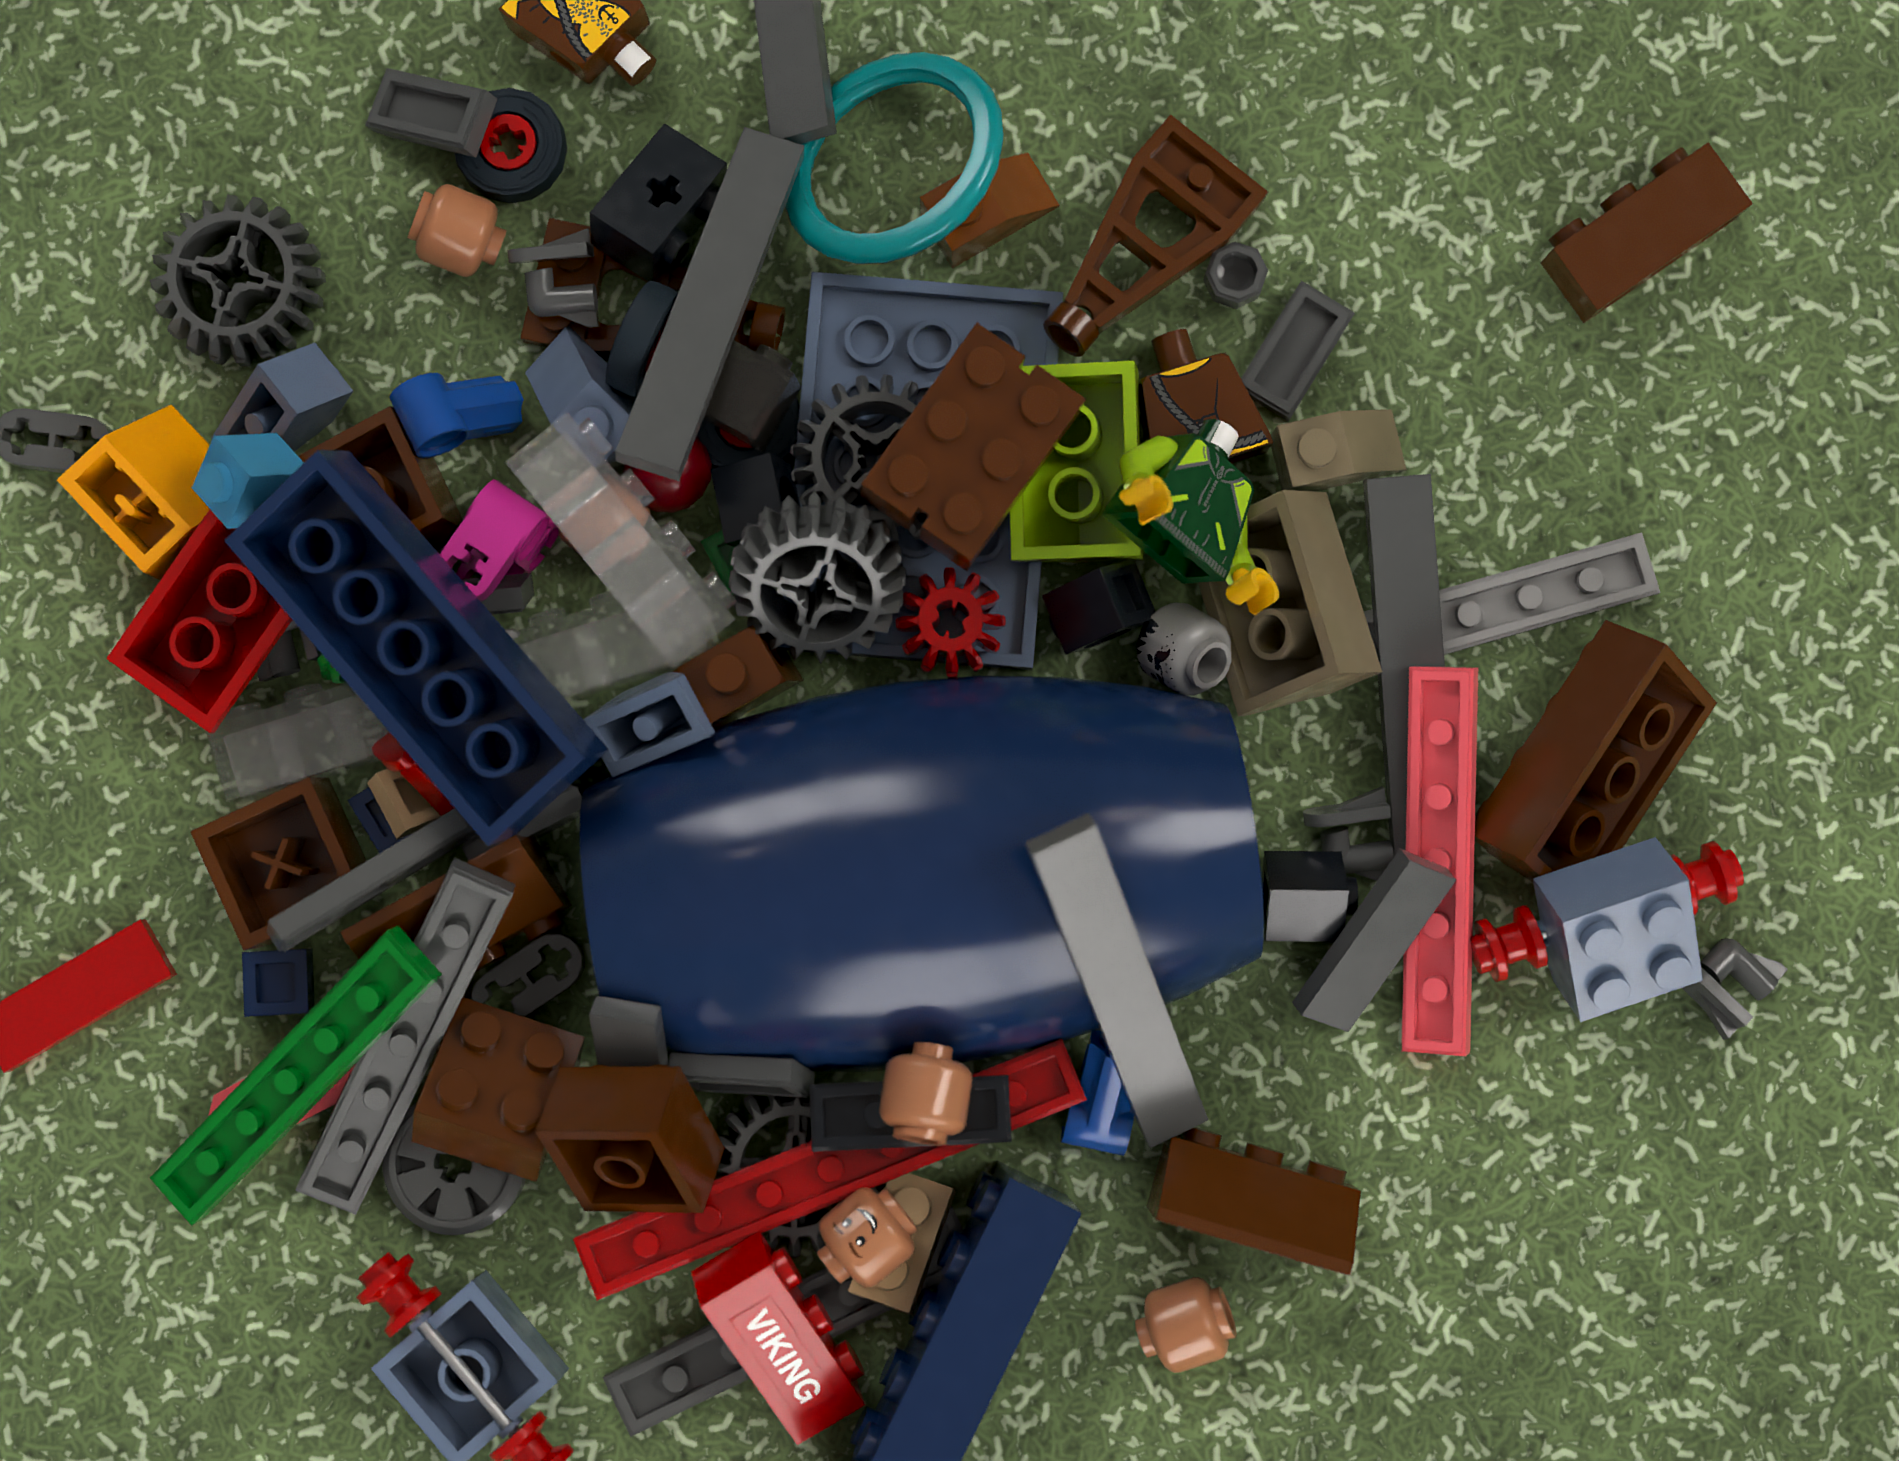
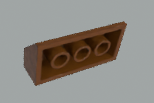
[1475,620,1717,882]

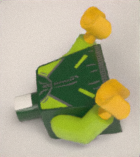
[1102,419,1279,615]

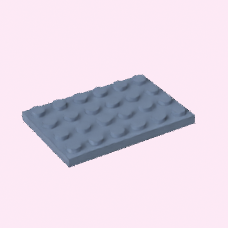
[779,272,1063,671]

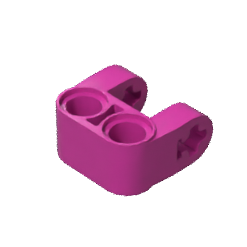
[439,480,560,602]

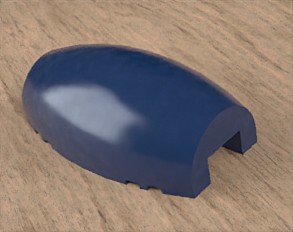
[580,675,1264,1072]

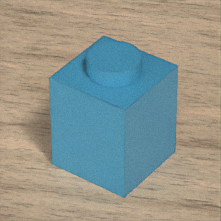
[192,433,304,529]

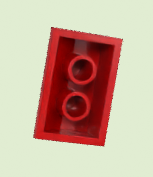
[106,509,292,733]

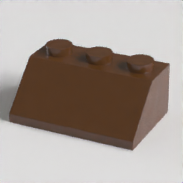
[341,835,572,972]
[1146,1127,1361,1276]

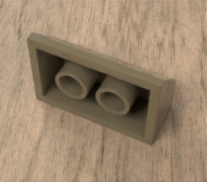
[1198,490,1382,716]

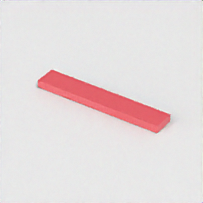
[1402,666,1478,1056]

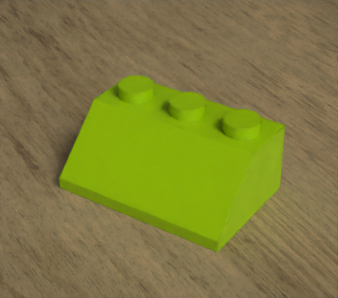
[1010,361,1144,563]

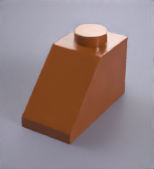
[920,152,1060,269]

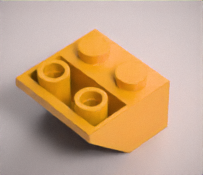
[57,405,210,580]

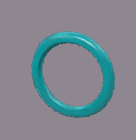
[785,52,1003,264]

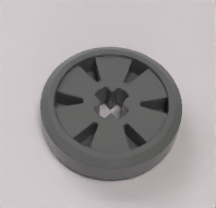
[383,1103,526,1235]

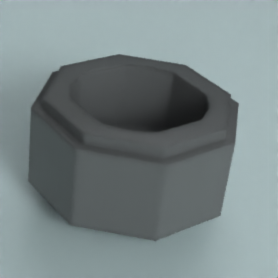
[1203,241,1268,309]

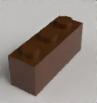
[1541,142,1753,323]

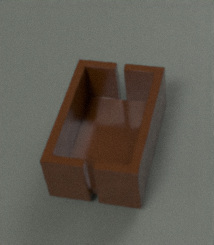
[860,322,1086,572]

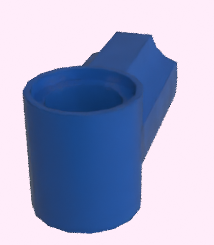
[389,373,524,458]
[1060,1030,1134,1156]

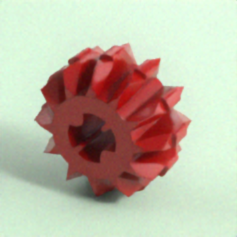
[896,567,1006,678]

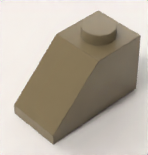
[1271,409,1407,492]

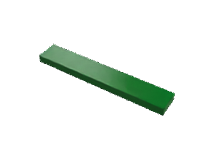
[150,926,442,1226]

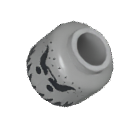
[1137,602,1231,696]

